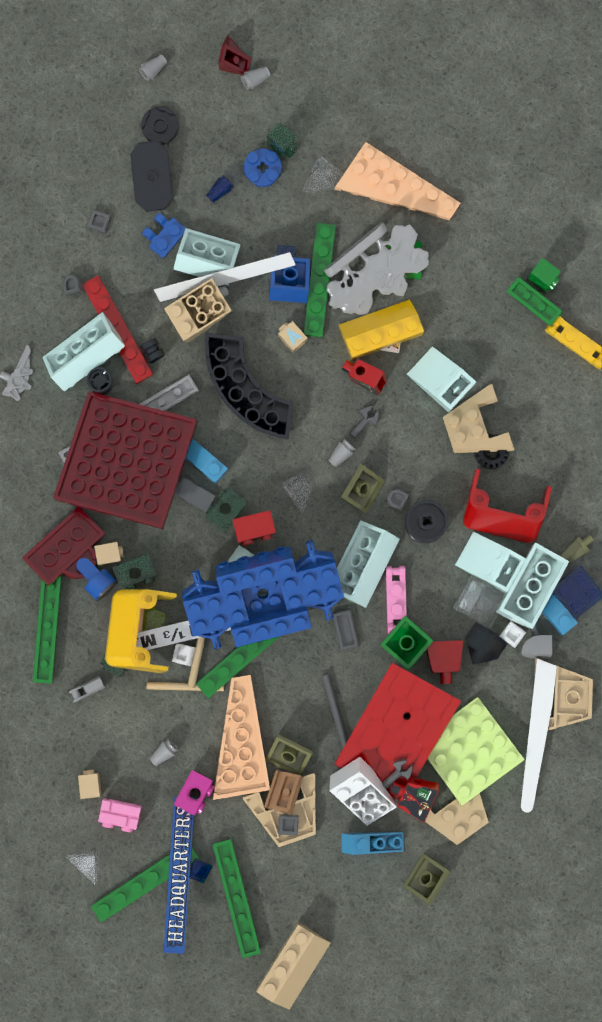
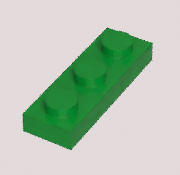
[506,277,563,327]

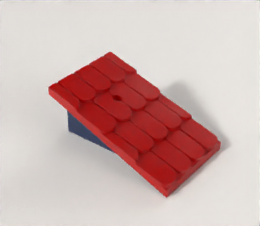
[334,663,461,800]

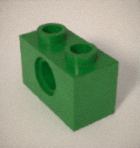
[527,258,561,294]

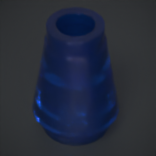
[206,175,234,203]

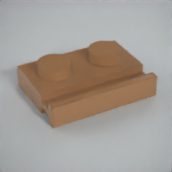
[264,770,303,815]

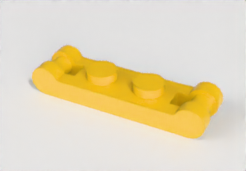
[545,317,602,369]

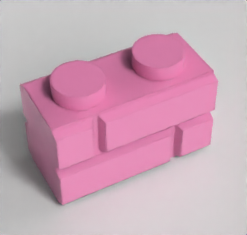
[98,798,142,832]

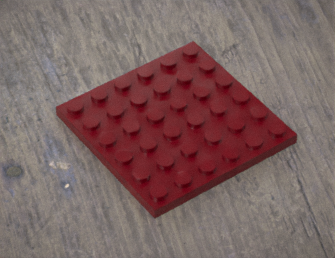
[53,391,198,529]

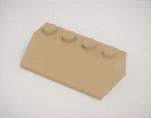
[256,922,331,1010]

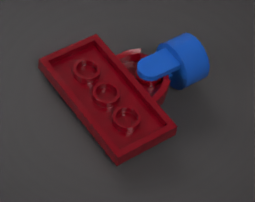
[22,507,117,601]

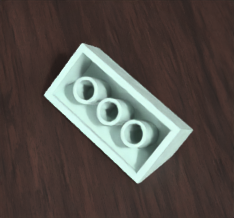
[42,312,125,391]
[337,520,400,608]
[496,543,569,629]

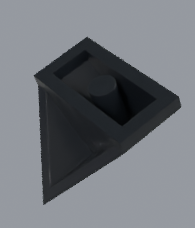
[466,622,508,665]

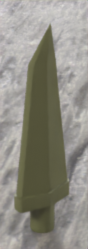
[560,535,594,565]

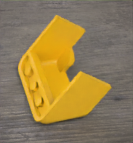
[105,589,177,673]

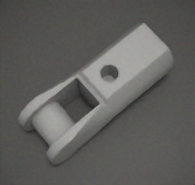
[69,676,105,703]

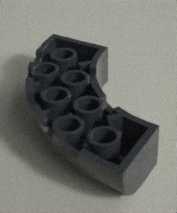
[205,333,293,440]

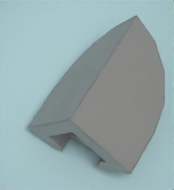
[521,635,552,659]

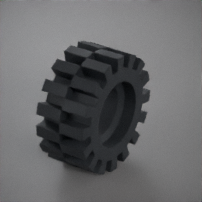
[474,434,509,469]

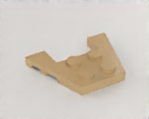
[443,384,514,453]
[534,658,593,730]
[243,773,316,847]
[425,793,489,845]

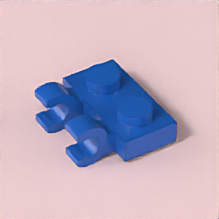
[142,213,186,259]

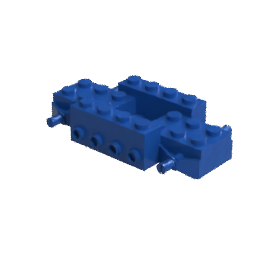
[182,540,344,649]

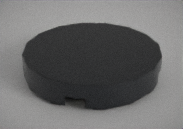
[141,106,179,144]

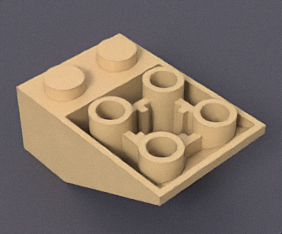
[164,278,232,342]

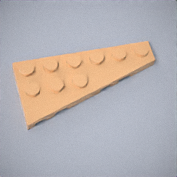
[334,142,461,220]
[213,675,270,800]

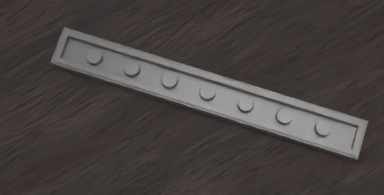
[58,375,199,463]

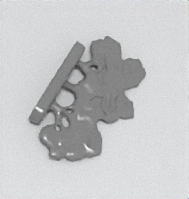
[324,222,429,315]

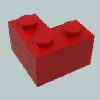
[232,510,276,547]

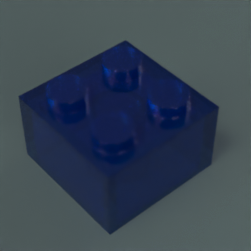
[552,566,602,620]

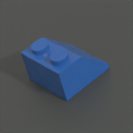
[269,256,310,303]

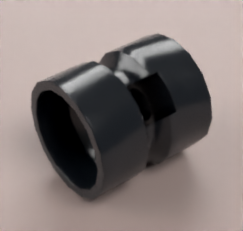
[87,367,114,395]

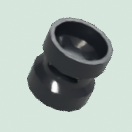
[140,338,165,364]

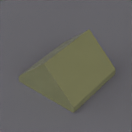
[341,464,385,513]
[265,733,313,775]
[403,853,451,905]

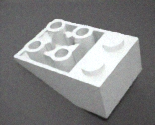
[330,757,397,826]

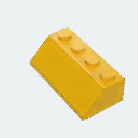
[339,299,424,361]

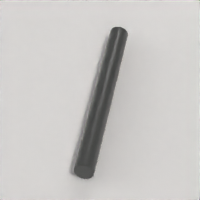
[322,674,348,749]

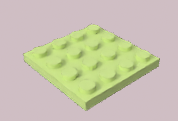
[428,697,525,806]

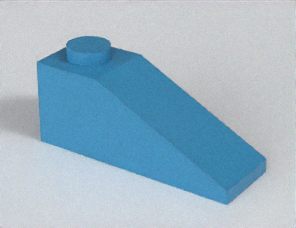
[186,439,229,484]
[542,593,578,635]

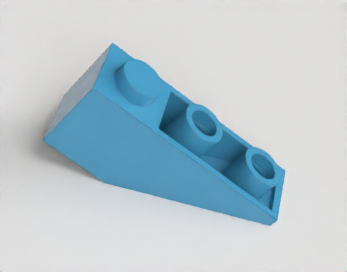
[341,832,404,855]

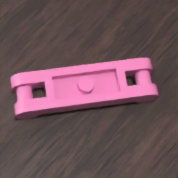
[386,565,407,635]

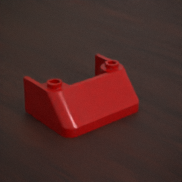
[463,469,552,543]

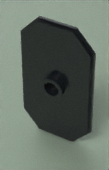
[130,141,173,212]

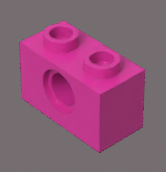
[174,770,215,816]

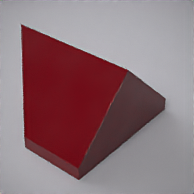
[218,35,252,75]

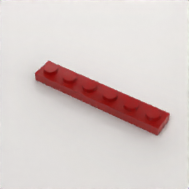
[83,275,153,384]

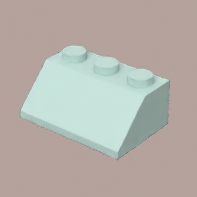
[174,228,240,285]

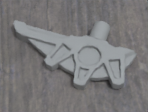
[0,345,33,401]

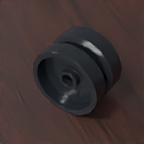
[405,500,448,544]

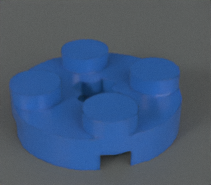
[244,149,282,187]

